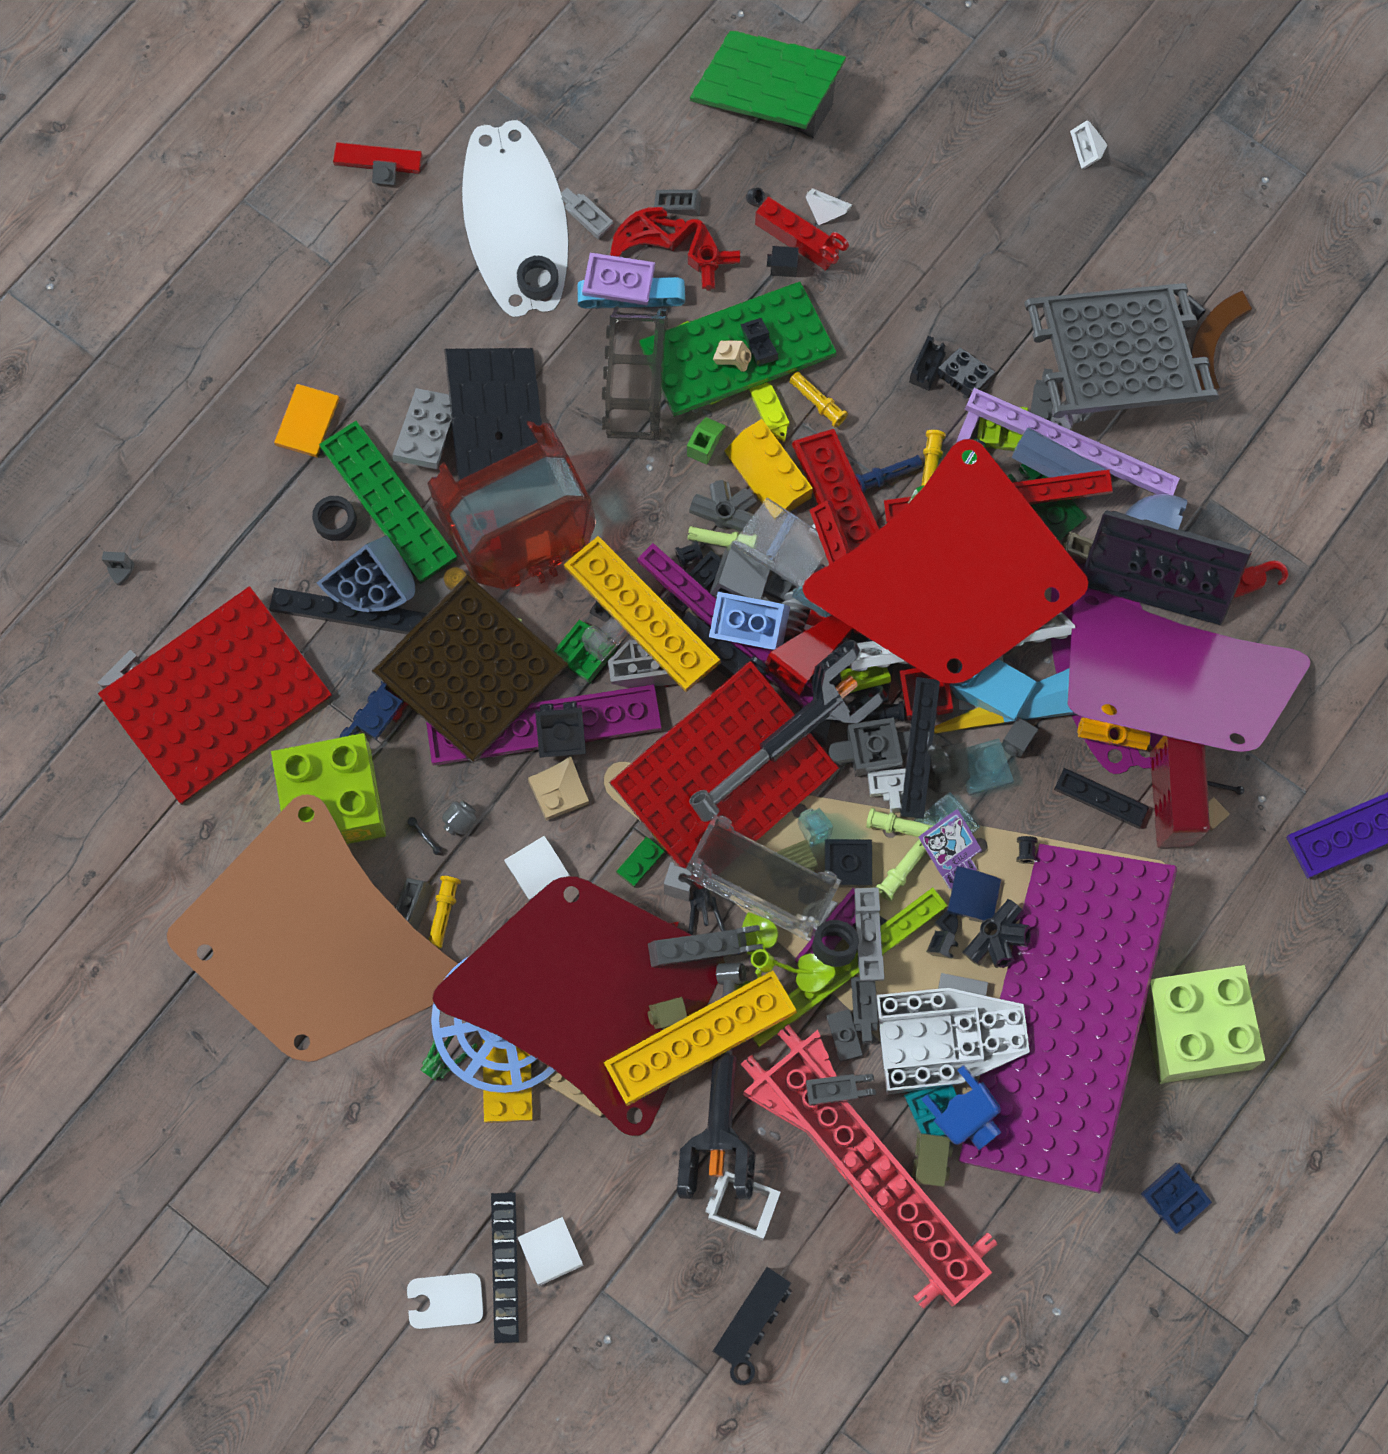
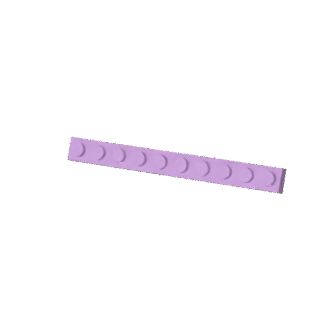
[965,388,1180,495]

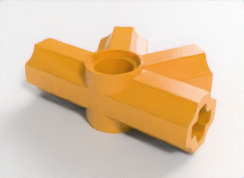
[1077,704,1151,751]

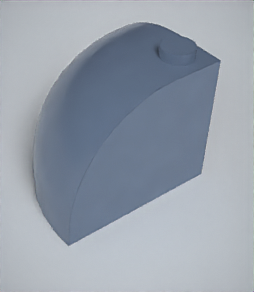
[1125,494,1187,530]
[317,535,415,612]

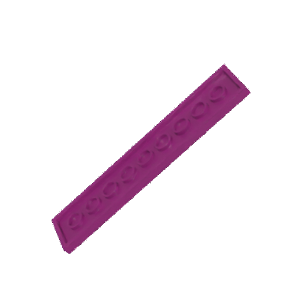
[426,684,661,766]

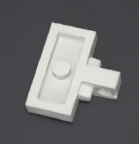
[867,769,905,813]

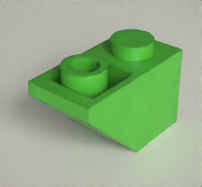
[687,417,726,465]

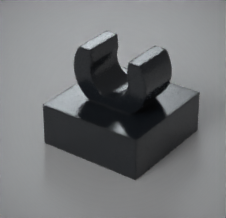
[926,931,959,958]

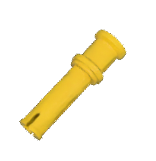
[789,372,848,428]
[921,430,946,486]
[429,876,461,949]

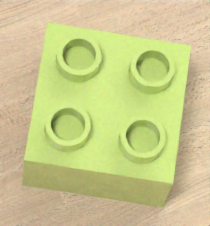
[1144,965,1265,1084]

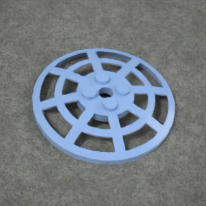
[431,957,555,1093]

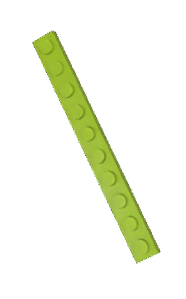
[752,887,947,1048]

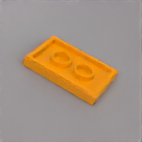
[274,384,339,458]

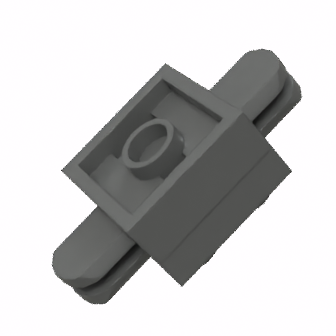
[828,718,910,777]

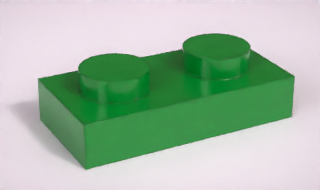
[616,836,664,888]

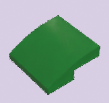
[554,620,618,683]

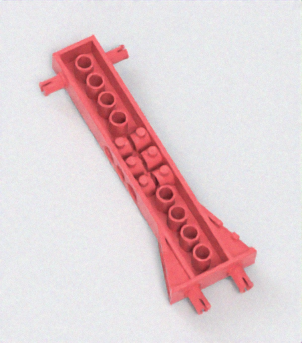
[741,1024,998,1309]

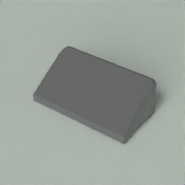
[396,878,434,930]

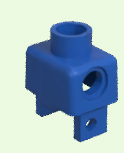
[921,1065,1001,1150]

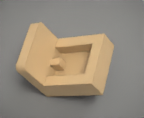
[713,341,752,371]

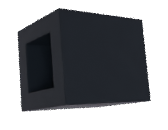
[767,246,799,277]

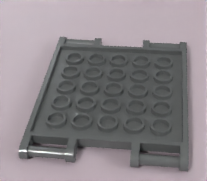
[1024,283,1219,418]

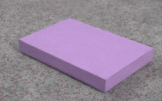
[582,253,655,305]

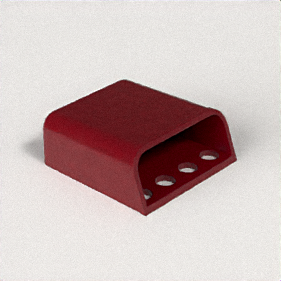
[1150,736,1210,848]

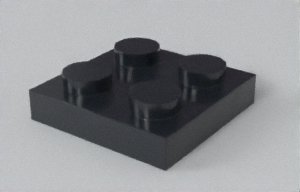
[825,839,873,887]

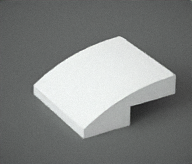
[504,836,570,901]
[518,1217,583,1286]

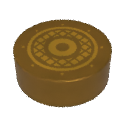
[444,567,466,590]

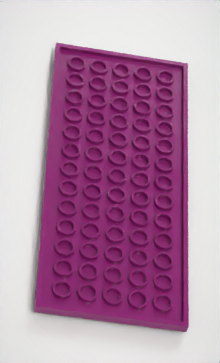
[958,844,1177,1194]

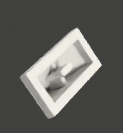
[1070,120,1107,169]
[806,188,852,225]

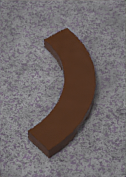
[1191,290,1252,391]

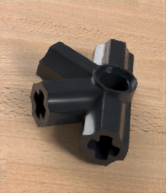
[962,899,1031,968]

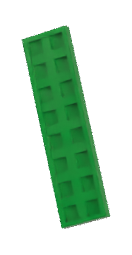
[319,421,458,584]

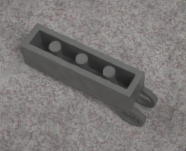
[648,925,763,967]

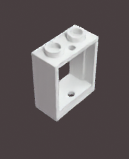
[706,1171,780,1240]

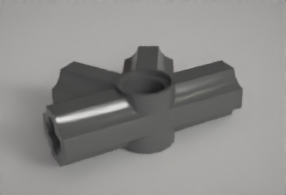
[689,480,759,535]

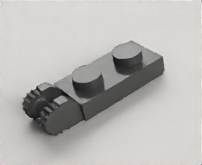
[806,1074,876,1106]

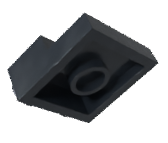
[535,701,586,758]

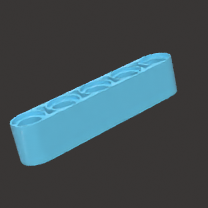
[577,277,685,309]

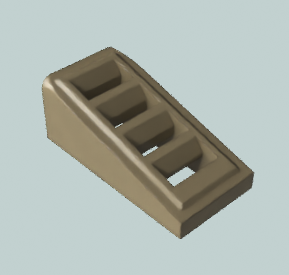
[1062,531,1094,564]

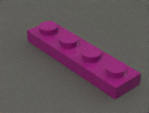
[794,888,856,964]

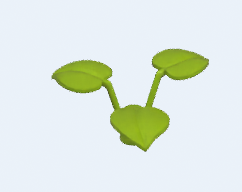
[737,912,836,993]

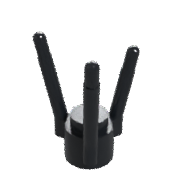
[688,888,726,935]

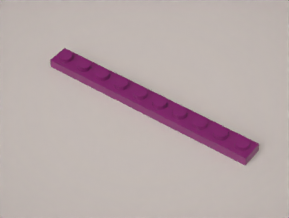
[637,543,814,708]

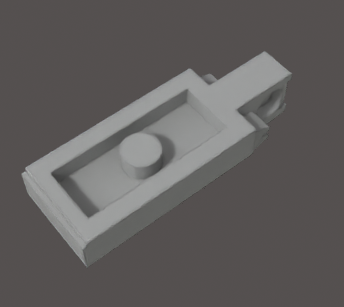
[561,188,614,240]

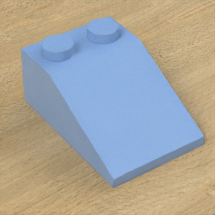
[709,592,790,650]

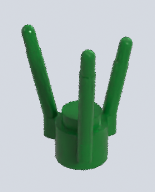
[420,1035,478,1081]

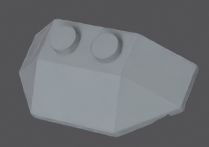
[608,640,677,688]

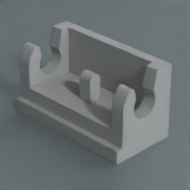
[664,862,692,902]

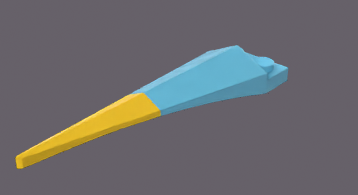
[934,668,1076,734]

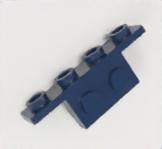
[339,681,404,740]

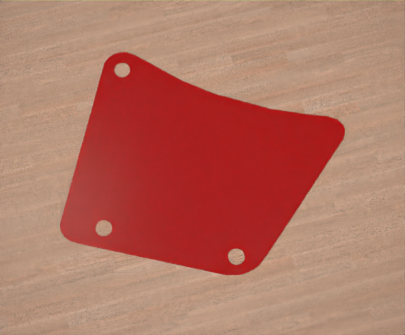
[803,439,1088,683]

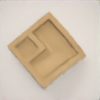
[528,757,589,821]

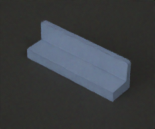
[1011,428,1106,500]

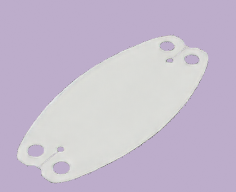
[462,120,568,317]

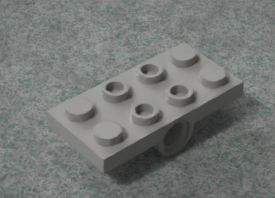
[393,388,452,469]

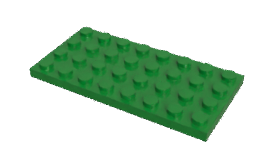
[639,281,837,417]

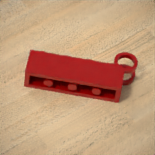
[755,196,849,271]

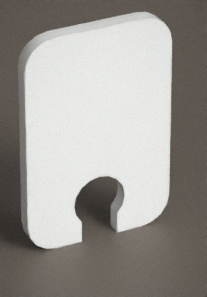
[407,1273,483,1329]

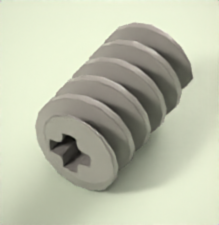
[782,591,811,641]

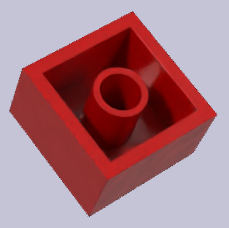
[900,668,953,720]

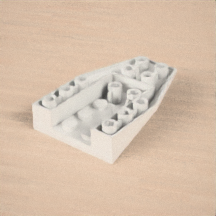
[876,988,1030,1095]

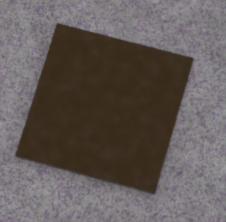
[372,574,568,764]

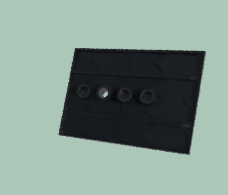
[444,348,548,482]
[1083,510,1252,625]

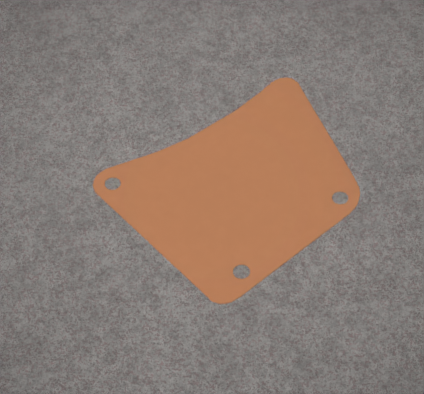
[167,794,458,1062]

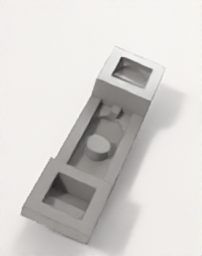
[855,888,884,981]

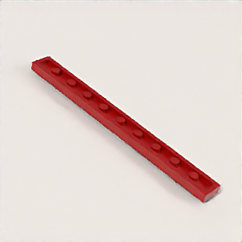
[884,469,1113,523]

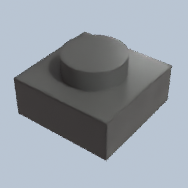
[372,160,396,185]

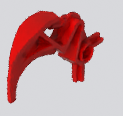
[610,207,740,291]

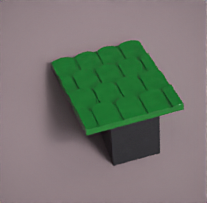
[690,31,846,138]

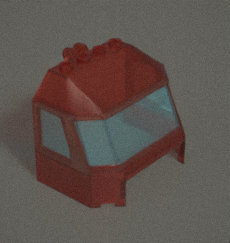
[427,421,596,590]

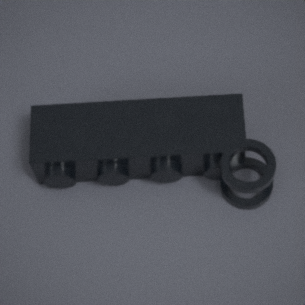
[682,611,770,678]
[712,1267,792,1385]

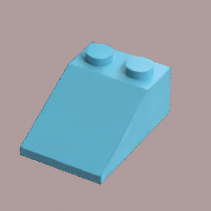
[949,659,1037,721]

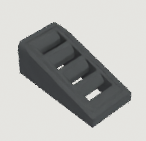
[654,189,702,216]

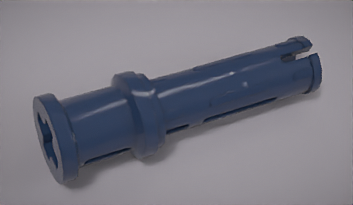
[855,455,923,493]

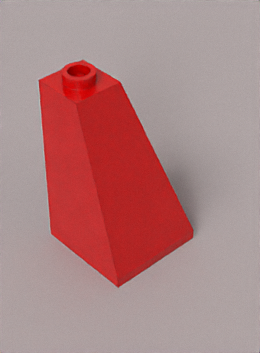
[765,615,852,695]

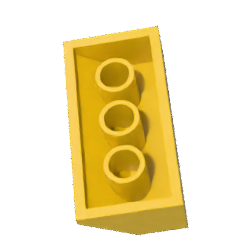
[724,419,813,521]

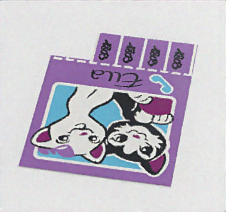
[918,809,982,889]

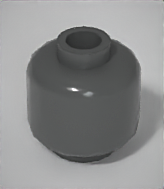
[442,800,477,836]

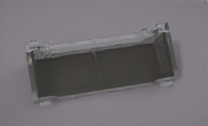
[684,815,841,941]

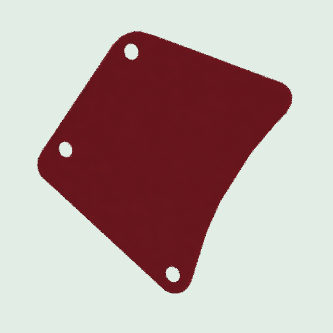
[432,876,725,1136]

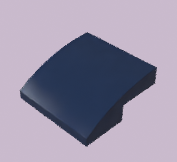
[947,866,1001,923]
[1140,1163,1212,1234]

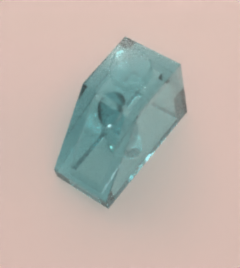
[797,808,833,848]

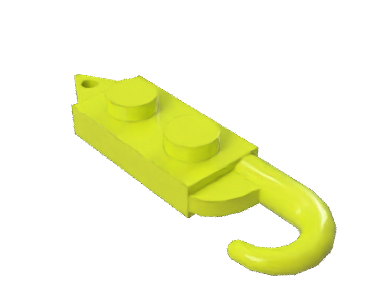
[749,382,790,442]

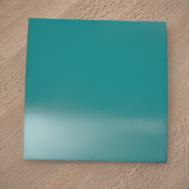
[904,1085,957,1136]

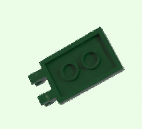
[1007,464,1087,541]

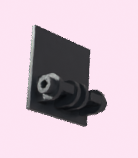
[937,348,995,398]

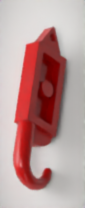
[1233,560,1289,599]

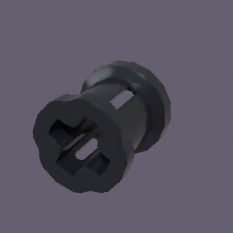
[675,540,703,567]
[1016,836,1038,864]

